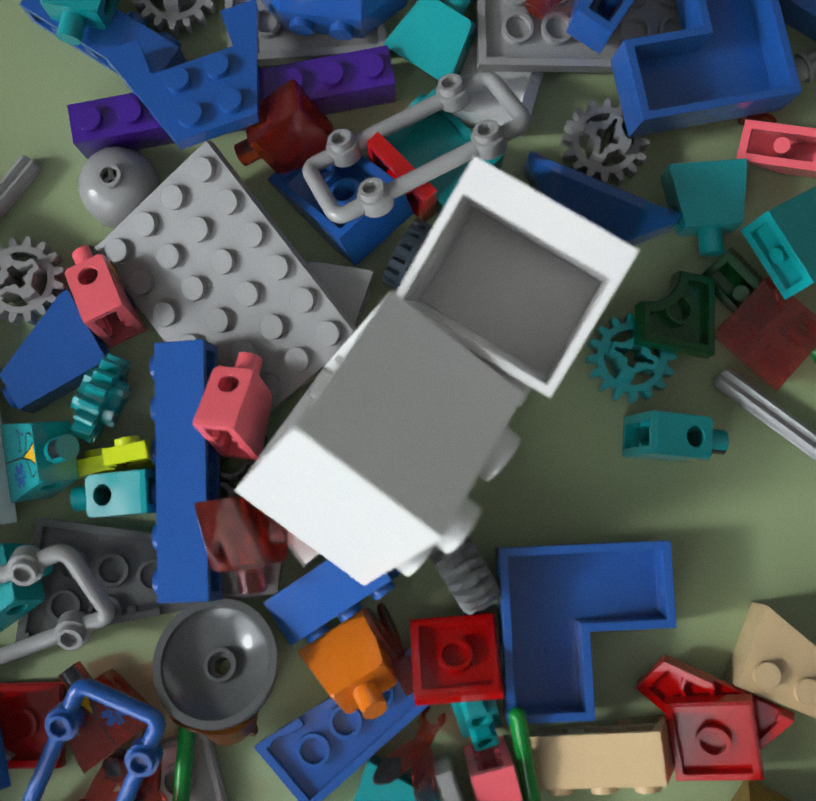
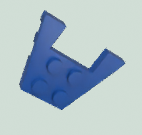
[103,0,260,150]

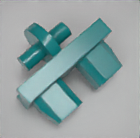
[451,699,503,751]

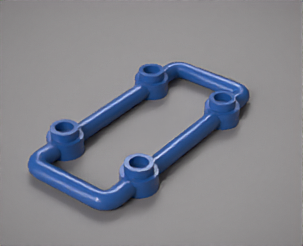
[22,678,166,801]

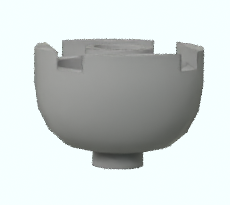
[78,146,160,229]

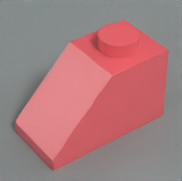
[736,119,816,179]

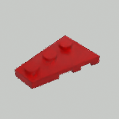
[636,654,795,750]

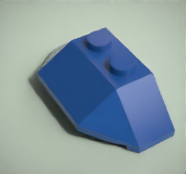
[261,0,408,41]
[523,151,682,246]

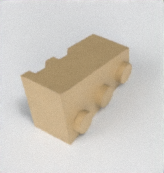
[723,602,816,718]
[530,715,674,796]

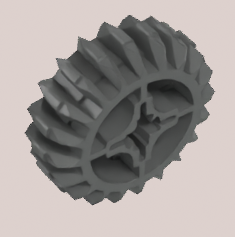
[429,535,500,615]

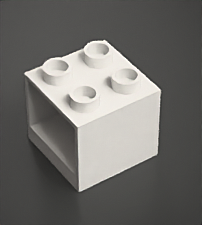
[396,156,639,406]
[235,290,524,586]

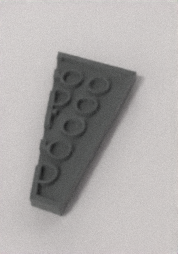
[15,517,285,642]

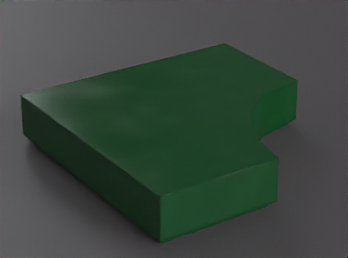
[634,270,715,359]

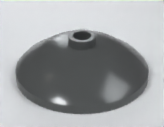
[152,598,280,731]

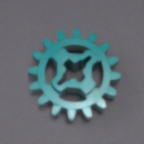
[585,313,677,404]
[71,353,132,443]

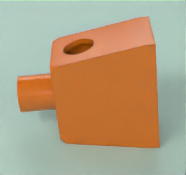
[298,608,398,719]

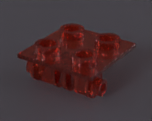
[715,275,816,391]

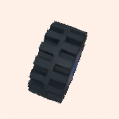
[382,218,433,291]

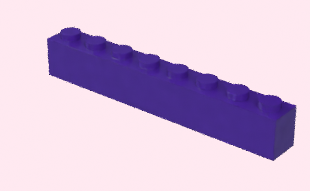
[67,45,396,160]

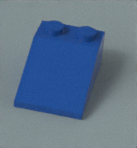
[268,127,413,266]

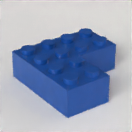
[610,0,802,138]
[495,540,677,725]

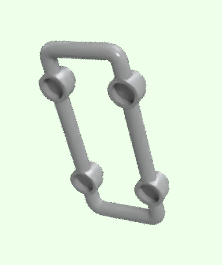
[302,71,531,224]
[0,544,115,666]

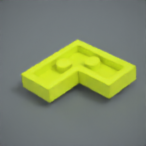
[77,435,156,479]

